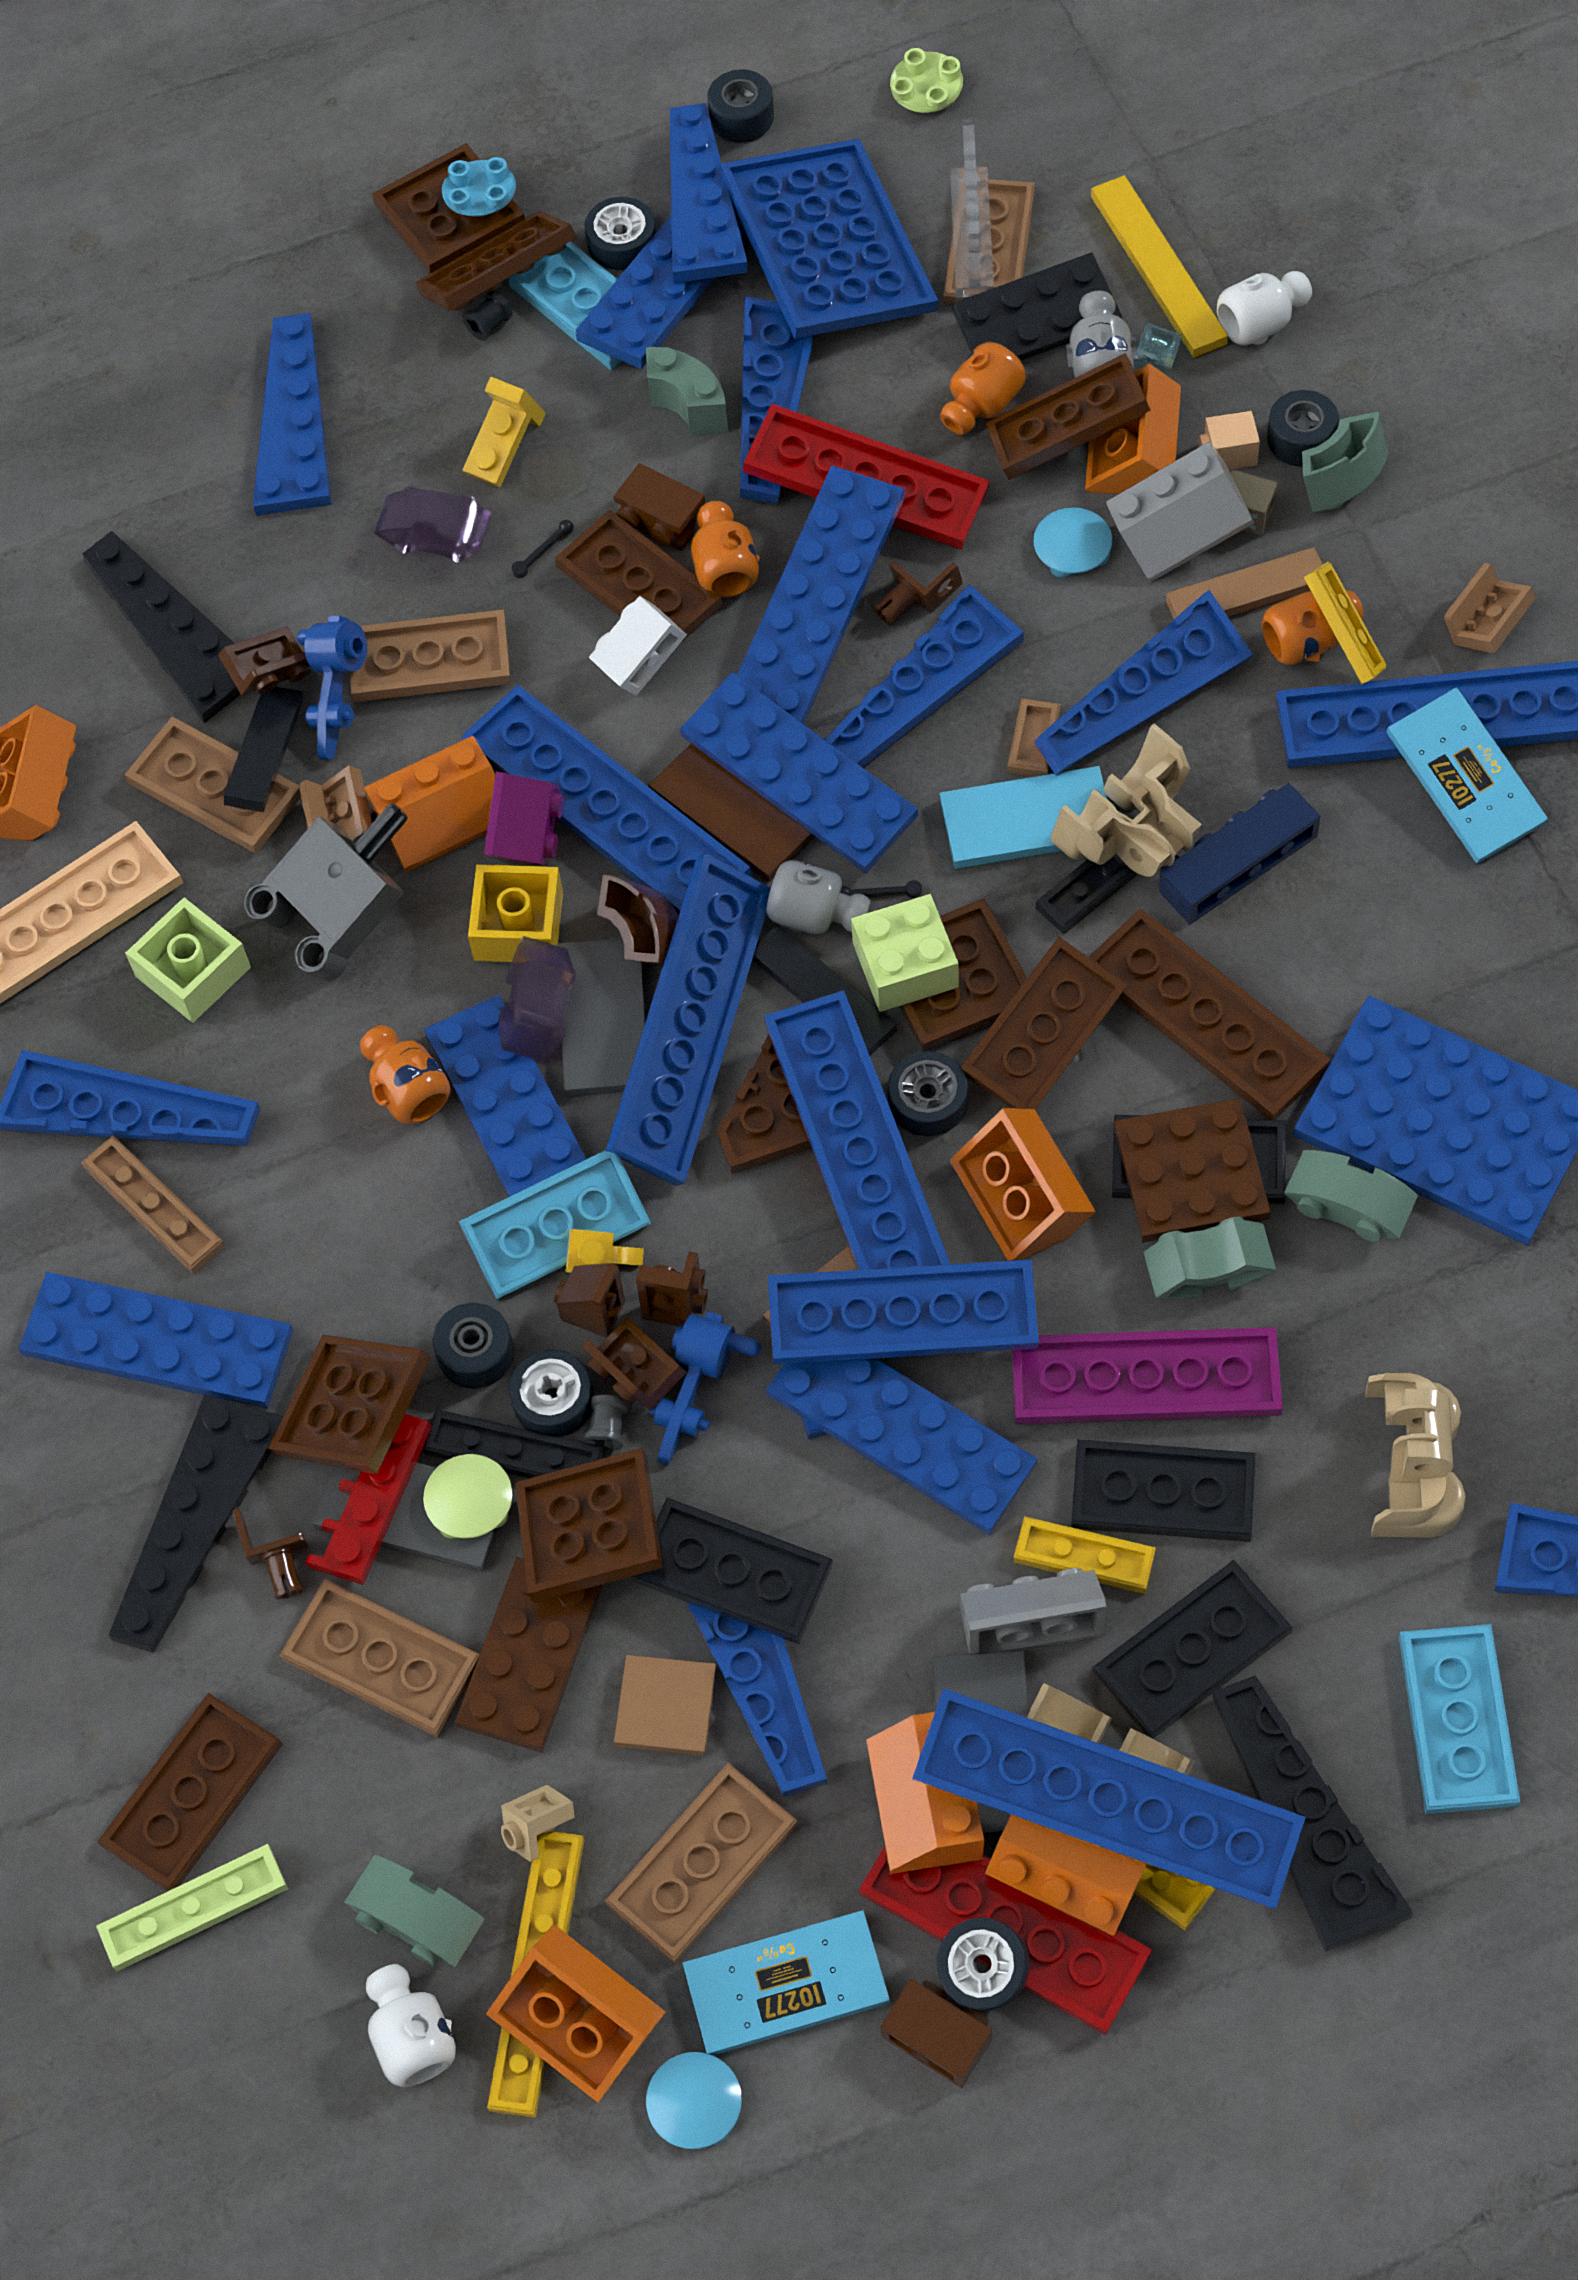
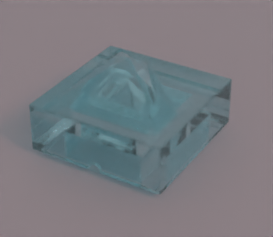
[1137,323,1182,369]

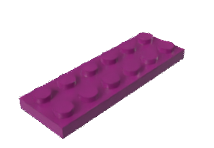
[1012,1327,1283,1424]

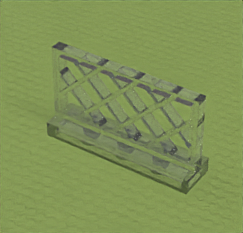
[950,116,994,298]

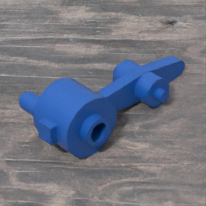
[297,615,367,760]
[649,1311,761,1465]

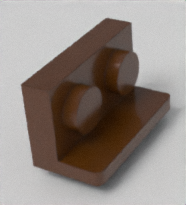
[636,1251,708,1326]

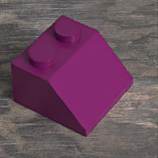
[484,772,564,867]

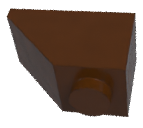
[554,1263,626,1337]

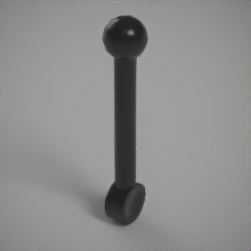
[512,520,574,578]
[841,880,922,898]

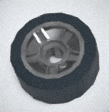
[887,1051,968,1137]

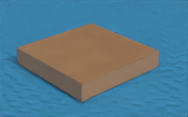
[614,1655,717,1756]

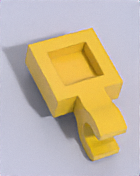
[565,1229,644,1273]

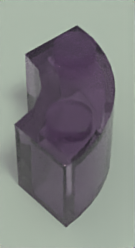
[374,487,492,563]
[499,936,576,1062]

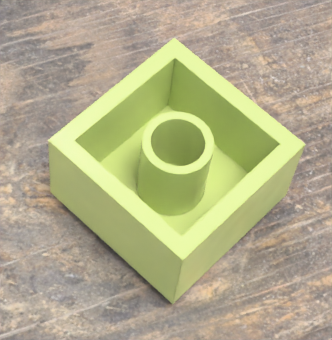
[851,894,959,1012]
[125,897,251,1023]

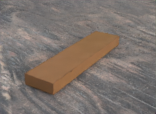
[1165,547,1323,619]
[81,1135,226,1275]

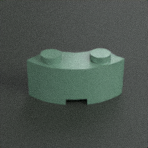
[646,347,728,435]
[1302,411,1388,513]
[1284,1150,1418,1242]
[1143,1217,1276,1300]
[344,1855,485,1967]

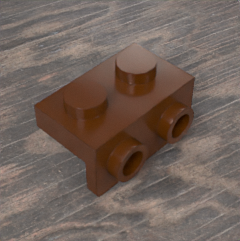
[218,626,311,695]
[581,1317,686,1411]

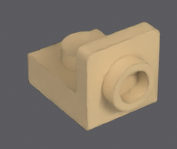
[501,1785,575,1862]

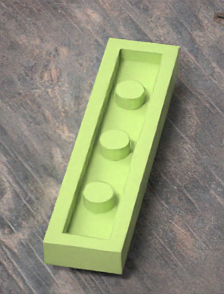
[96,1844,288,1972]

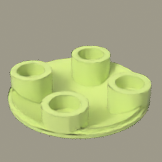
[890,48,963,113]
[423,1454,512,1539]

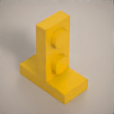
[462,376,546,488]

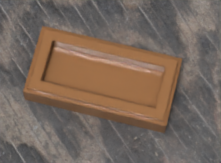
[1007,698,1061,777]

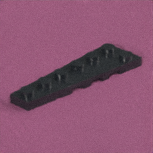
[82,531,241,723]
[109,1394,283,1653]
[1212,1675,1413,1952]

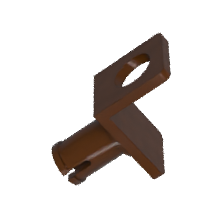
[873,561,963,626]
[232,1508,308,1600]

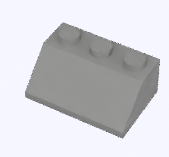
[1106,441,1254,583]
[960,1568,1107,1654]

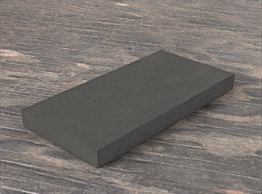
[557,938,646,1097]
[313,1463,498,1572]
[933,1651,1029,1837]

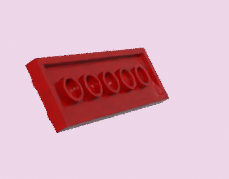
[743,403,990,550]
[859,1846,1152,2036]

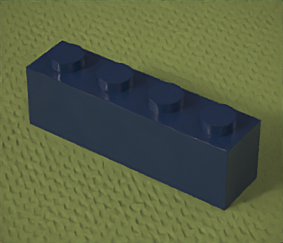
[1159,782,1321,925]

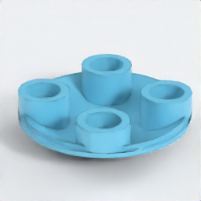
[442,157,516,216]
[1034,507,1112,578]
[646,2052,742,2149]

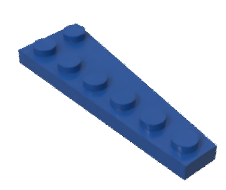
[670,103,747,283]
[740,296,815,504]
[253,313,332,515]
[825,584,1024,768]
[1034,590,1253,775]
[0,1050,260,1146]
[1494,1503,1578,1597]
[686,1602,828,1797]

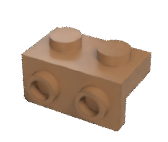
[1444,563,1536,654]
[299,765,372,843]

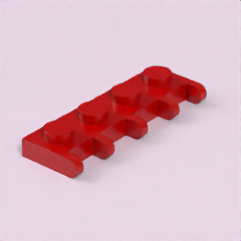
[305,1414,431,1585]

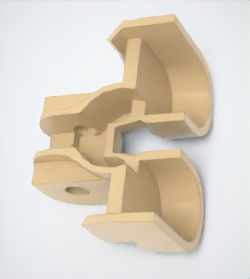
[1050,724,1202,877]
[1365,1372,1466,1538]
[1027,1683,1195,1775]

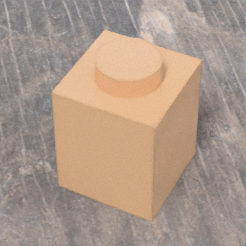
[1198,411,1260,470]

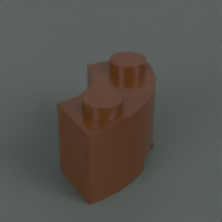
[597,874,679,967]

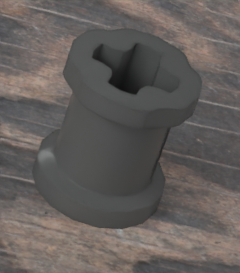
[584,1395,629,1450]

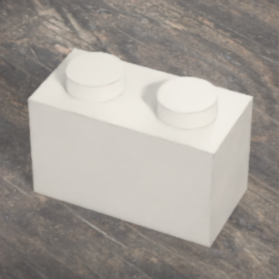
[589,596,687,696]

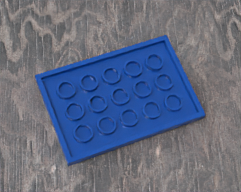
[719,138,938,339]
[1293,995,1578,1246]

